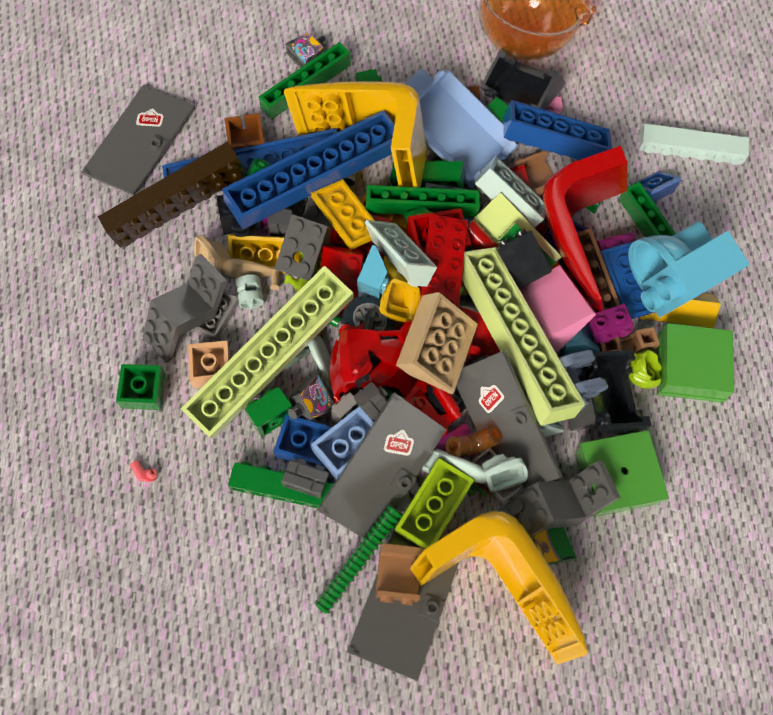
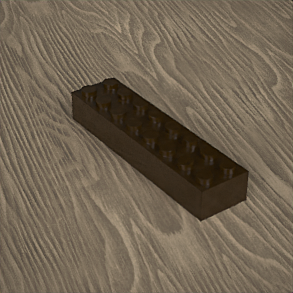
[97,141,246,248]

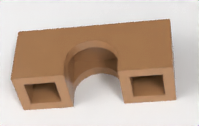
[598,327,660,353]

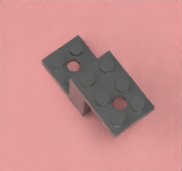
[274,195,335,281]
[142,254,227,362]
[497,461,621,538]

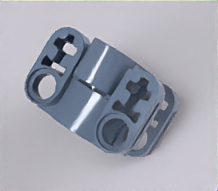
[558,350,608,410]

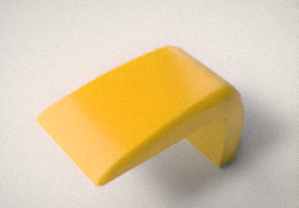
[284,81,426,188]
[410,511,588,664]

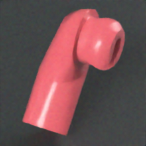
[130,460,158,482]

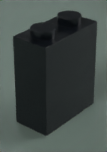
[495,229,552,289]

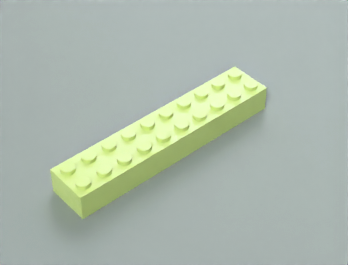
[462,248,585,426]
[181,266,354,439]

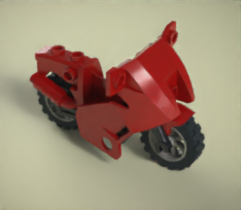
[330,295,467,438]

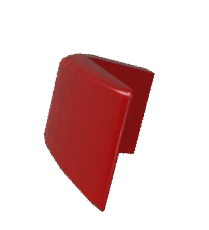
[542,146,628,313]

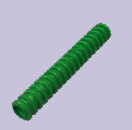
[314,505,403,614]

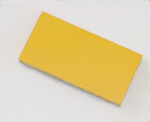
[311,179,375,250]

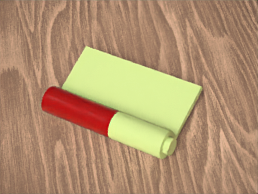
[467,192,562,262]

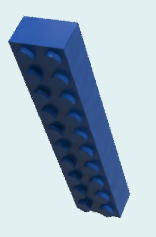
[222,110,394,229]

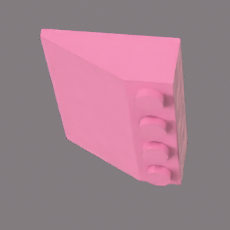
[519,265,596,354]

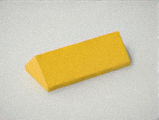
[228,234,301,274]
[639,293,721,328]

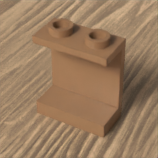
[514,151,553,200]
[375,543,424,605]

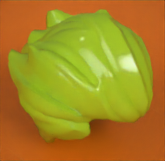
[628,350,662,389]

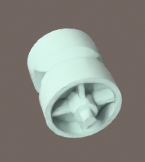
[236,274,264,310]

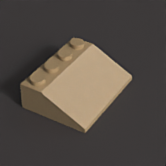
[396,292,478,394]

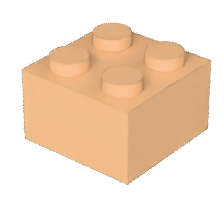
[188,341,231,389]

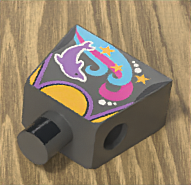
[285,33,328,68]
[288,375,334,420]

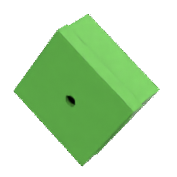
[657,323,734,403]
[575,430,670,517]

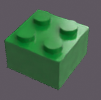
[116,364,166,410]
[244,387,292,438]

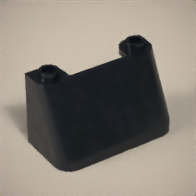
[480,50,565,110]
[583,351,652,435]

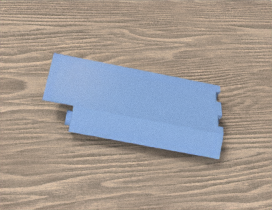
[404,68,521,189]

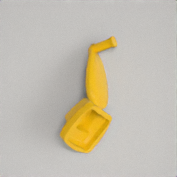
[379,256,420,323]

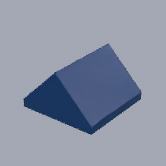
[630,171,681,202]

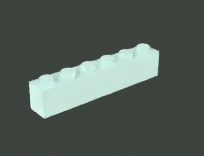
[639,123,749,165]

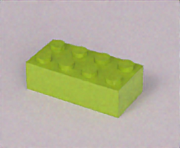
[395,458,474,550]

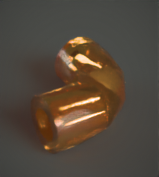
[446,425,502,457]

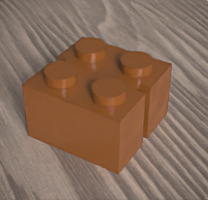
[224,113,264,150]

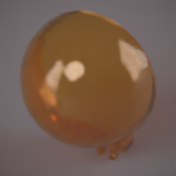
[479,0,596,61]

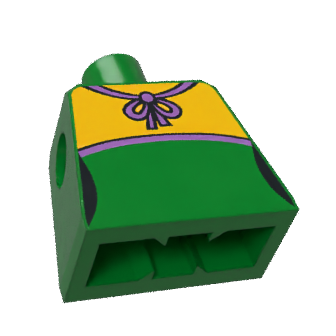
[531,527,577,565]

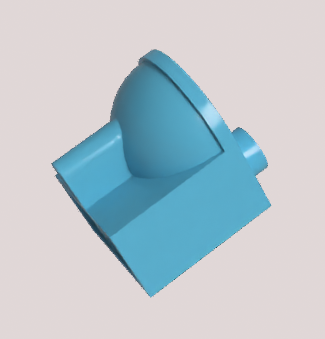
[628,222,750,318]

